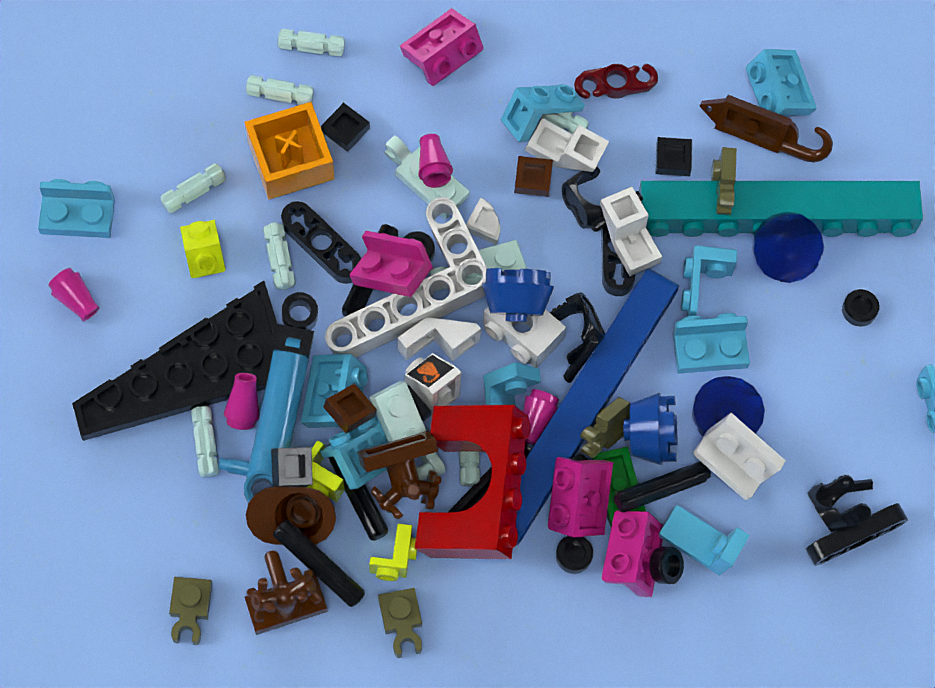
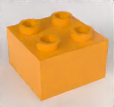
[244,102,334,200]

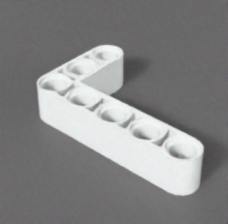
[325,197,487,358]

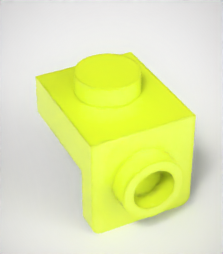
[180,220,225,278]
[308,440,345,503]
[369,524,417,581]

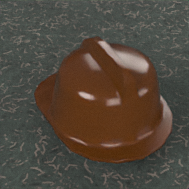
[246,486,336,545]

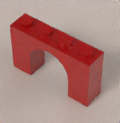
[415,405,530,559]

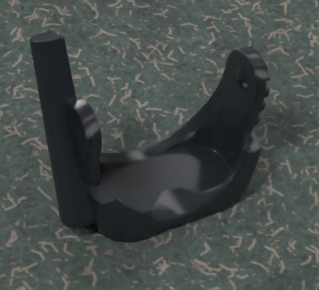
[562,166,643,232]
[550,292,605,383]
[807,475,873,532]

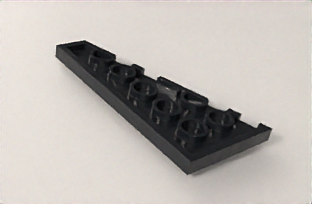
[72,280,278,441]

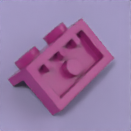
[400,8,483,86]
[349,231,433,297]
[548,457,613,537]
[601,510,663,597]

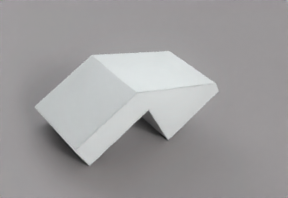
[525,118,609,172]
[600,187,662,276]
[398,317,481,361]

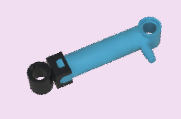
[218,292,318,503]

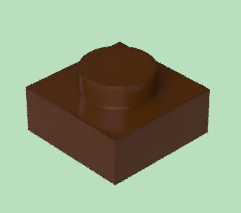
[514,156,553,197]
[323,383,377,434]

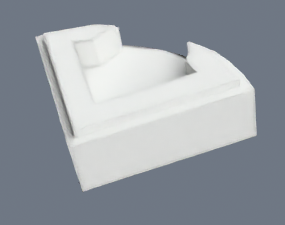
[466,197,500,245]

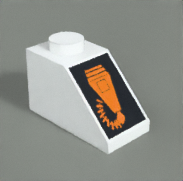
[405,353,461,418]

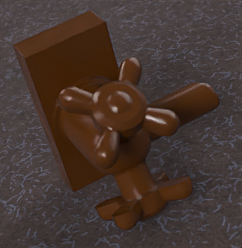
[357,431,442,519]
[244,550,328,635]

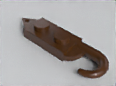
[700,94,833,163]

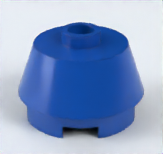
[482,268,554,322]
[623,393,678,465]

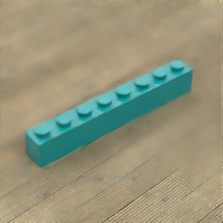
[639,181,923,237]

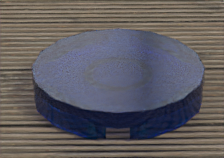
[752,211,824,283]
[692,376,765,437]

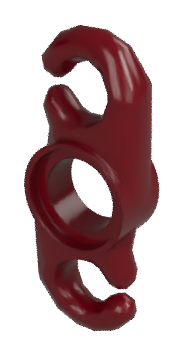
[574,63,659,99]

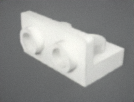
[693,413,786,500]

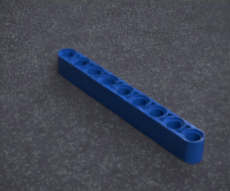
[515,268,680,546]

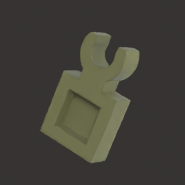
[711,147,737,215]
[580,397,630,458]
[169,577,213,645]
[378,588,422,658]

